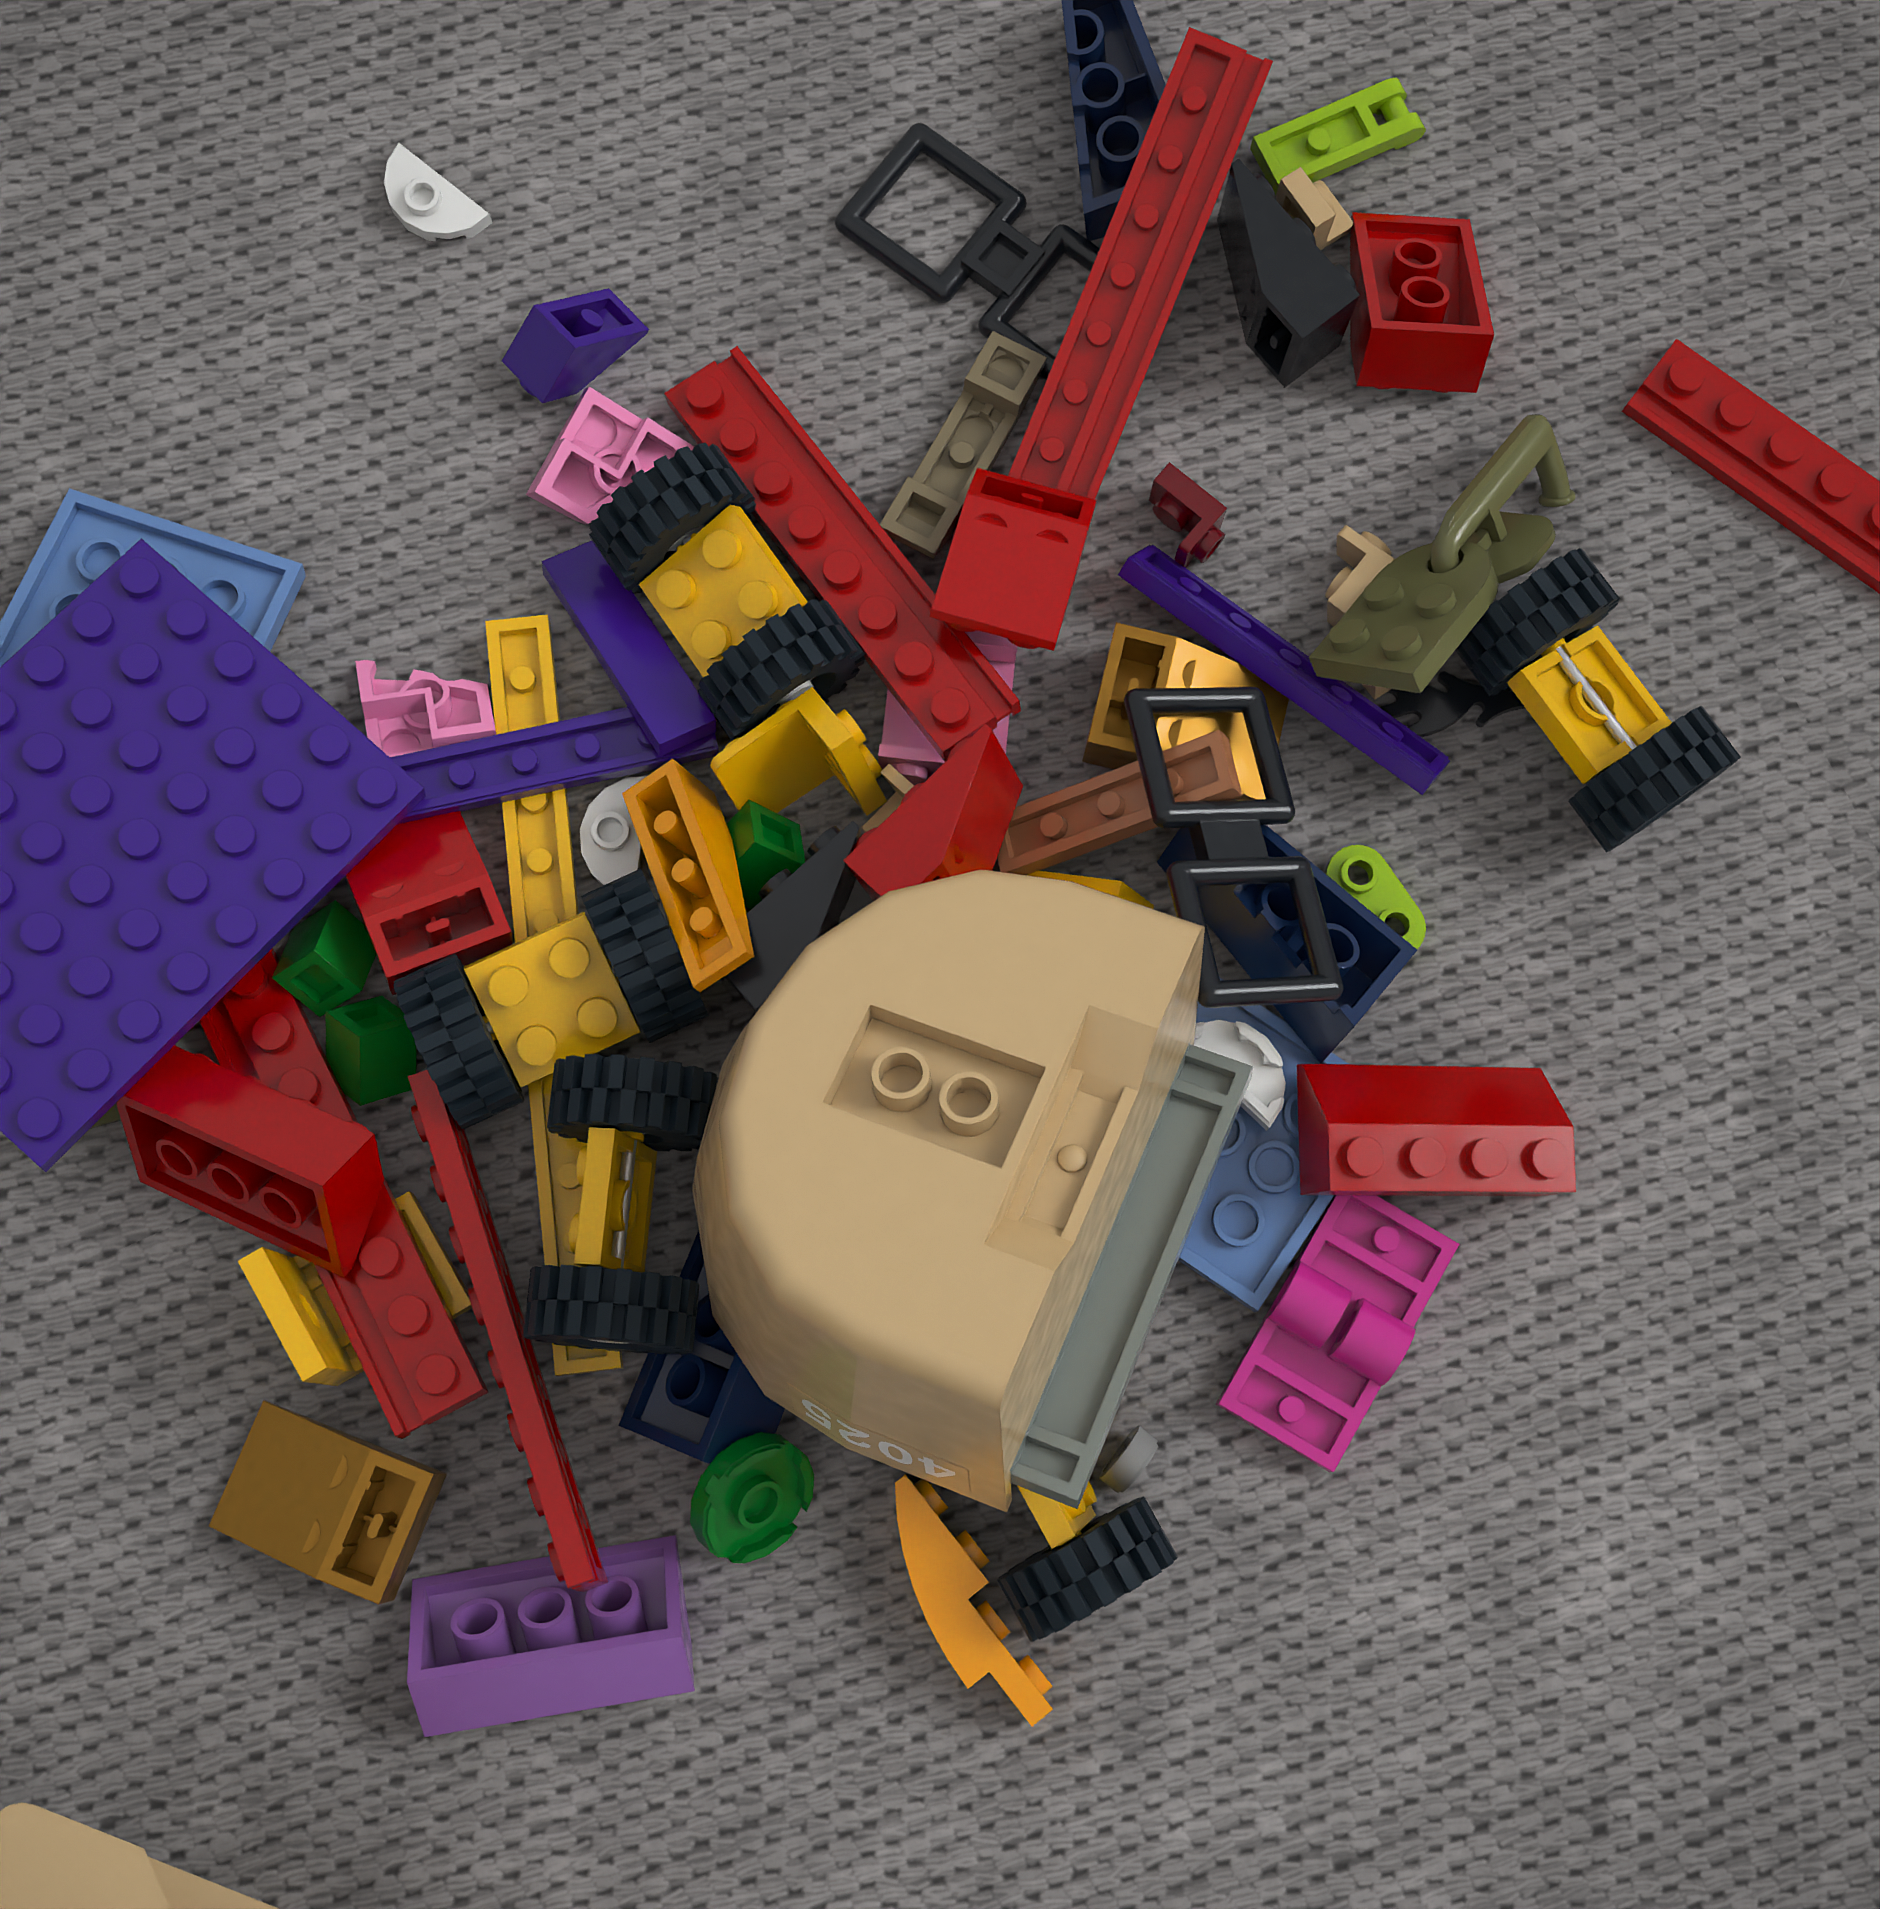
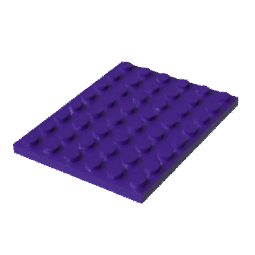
[0,538,426,1172]

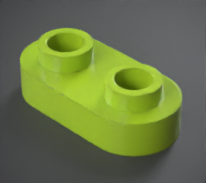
[1324,845,1426,949]

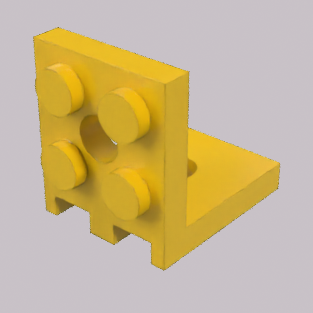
[238,1191,472,1386]

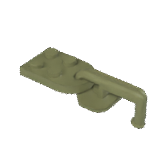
[1309,414,1576,693]

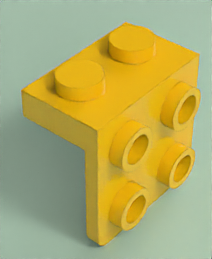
[710,687,887,816]

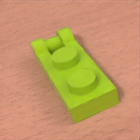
[1250,78,1426,195]

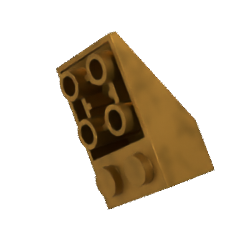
[1082,622,1289,800]
[209,1400,447,1604]

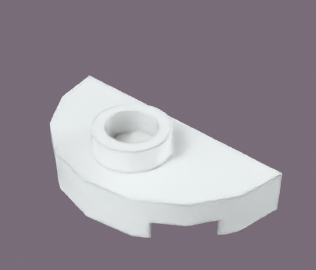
[384,143,492,241]
[580,776,646,885]
[1194,1020,1286,1131]

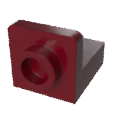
[1149,462,1227,568]

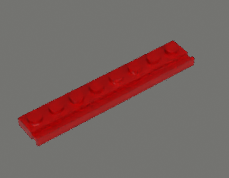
[1008,27,1273,499]
[1621,339,1880,594]
[664,346,1021,762]
[199,948,489,1439]
[408,1070,608,1592]

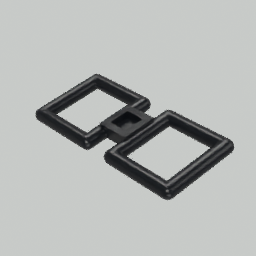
[835,123,1100,380]
[1124,687,1344,1008]

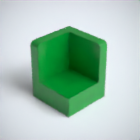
[727,800,806,910]
[272,900,376,1017]
[325,995,416,1106]

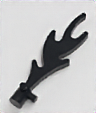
[1380,671,1526,737]

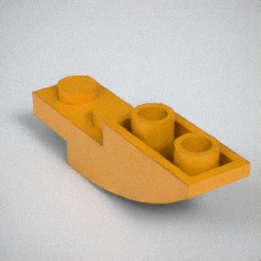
[895,1474,1053,1727]

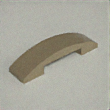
[880,331,1047,559]

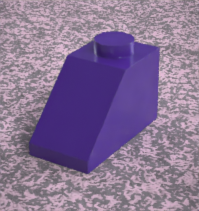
[502,288,649,403]

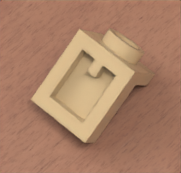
[1276,167,1353,250]
[1325,525,1394,627]

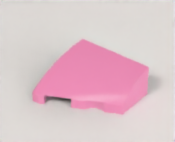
[526,387,695,525]
[355,660,496,757]

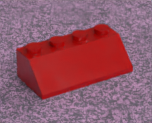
[116,1045,384,1277]
[1297,1064,1576,1196]

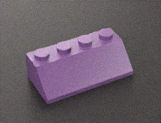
[407,1535,695,1737]

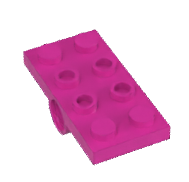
[1216,1195,1459,1472]

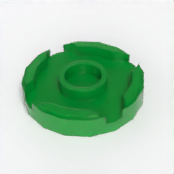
[690,1432,814,1564]

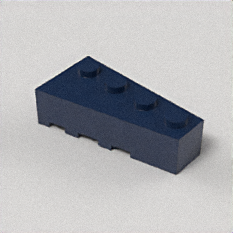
[1061,0,1166,241]
[1157,799,1417,1064]

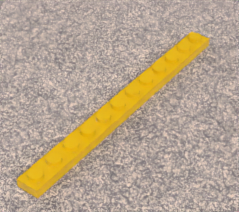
[485,614,623,1376]

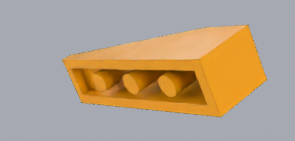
[622,759,754,992]

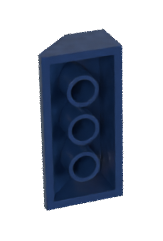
[618,1230,785,1464]

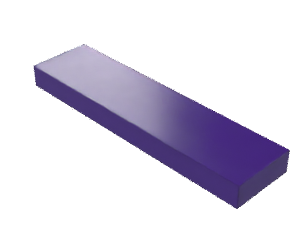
[542,540,716,757]

